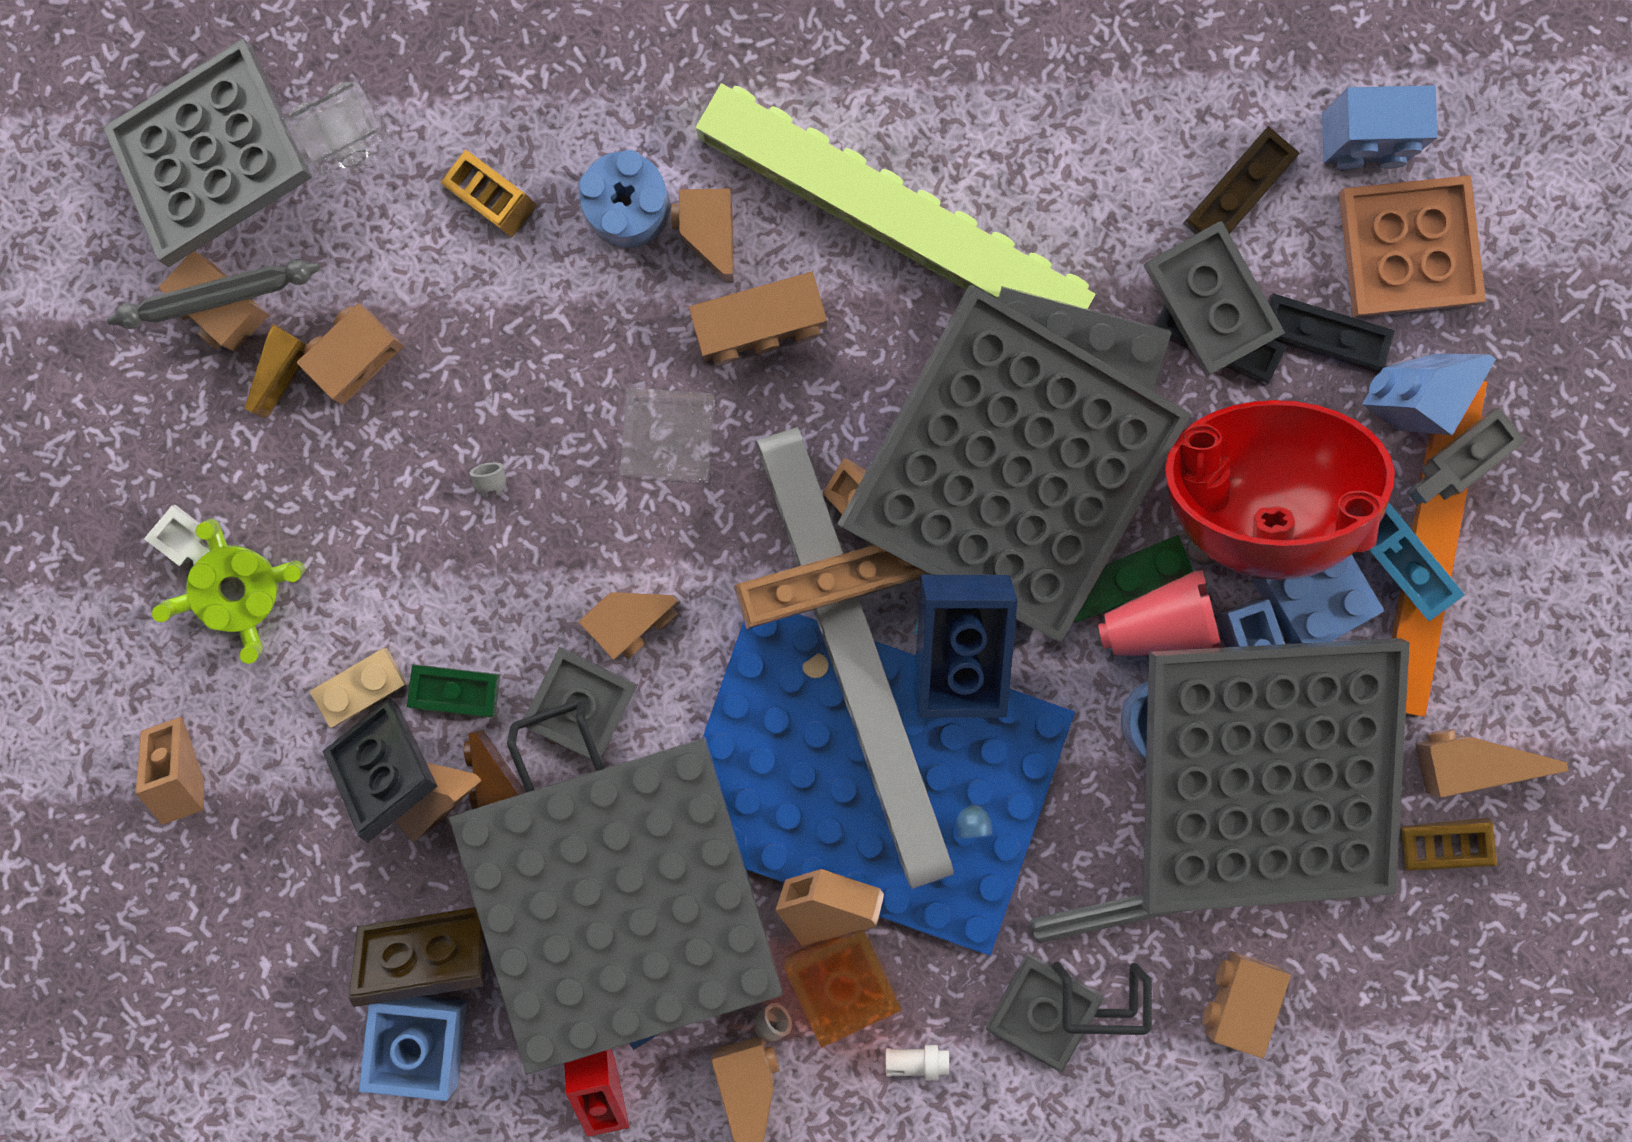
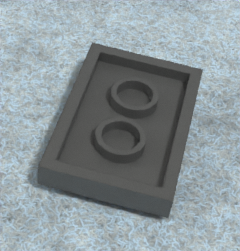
[1143,221,1285,377]

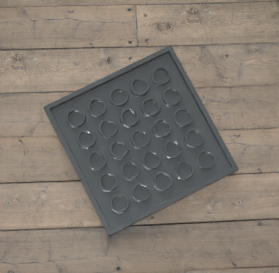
[838,285,1192,642]
[1142,638,1410,914]
[449,737,783,1075]

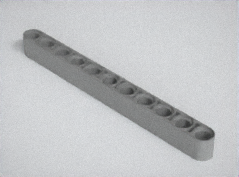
[756,427,954,889]

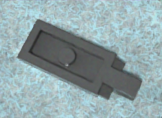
[1407,407,1525,505]

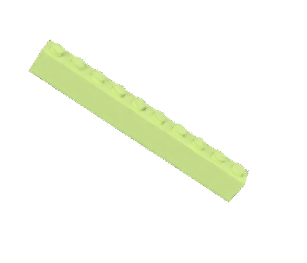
[695,83,1096,309]

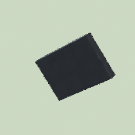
[322,698,438,843]

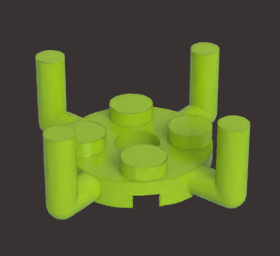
[152,519,305,664]

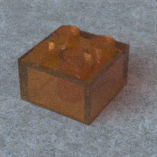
[784,930,901,1048]

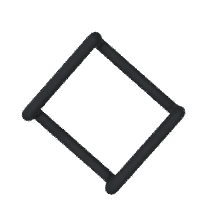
[507,700,604,792]
[1053,962,1152,1035]

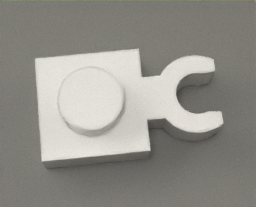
[144,505,210,566]

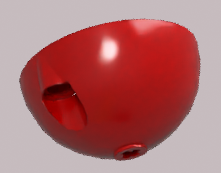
[1165,400,1395,580]

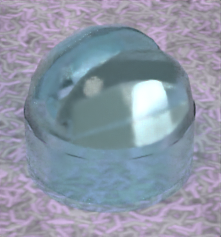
[956,806,993,838]

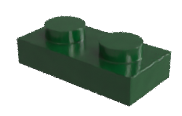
[407,664,500,717]

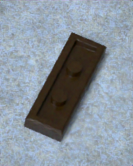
[1183,126,1300,235]

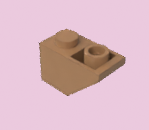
[578,592,680,660]
[775,869,884,946]

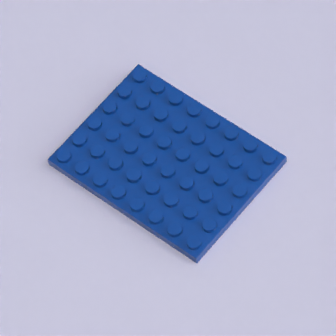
[702,614,1075,956]

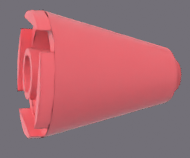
[1098,570,1221,656]

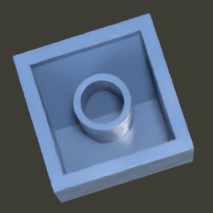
[1362,354,1496,435]

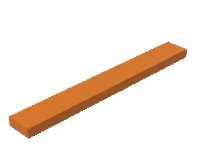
[1391,381,1487,717]

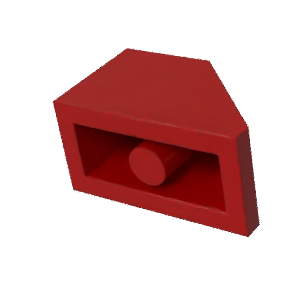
[564,1049,629,1137]

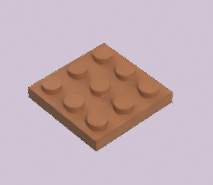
[1339,175,1486,318]

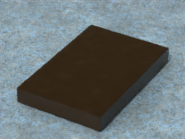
[349,907,486,1007]

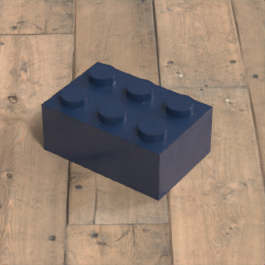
[914,575,1018,718]

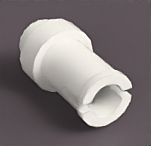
[886,1045,949,1081]

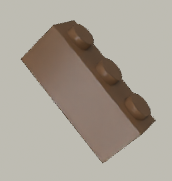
[688,271,827,366]

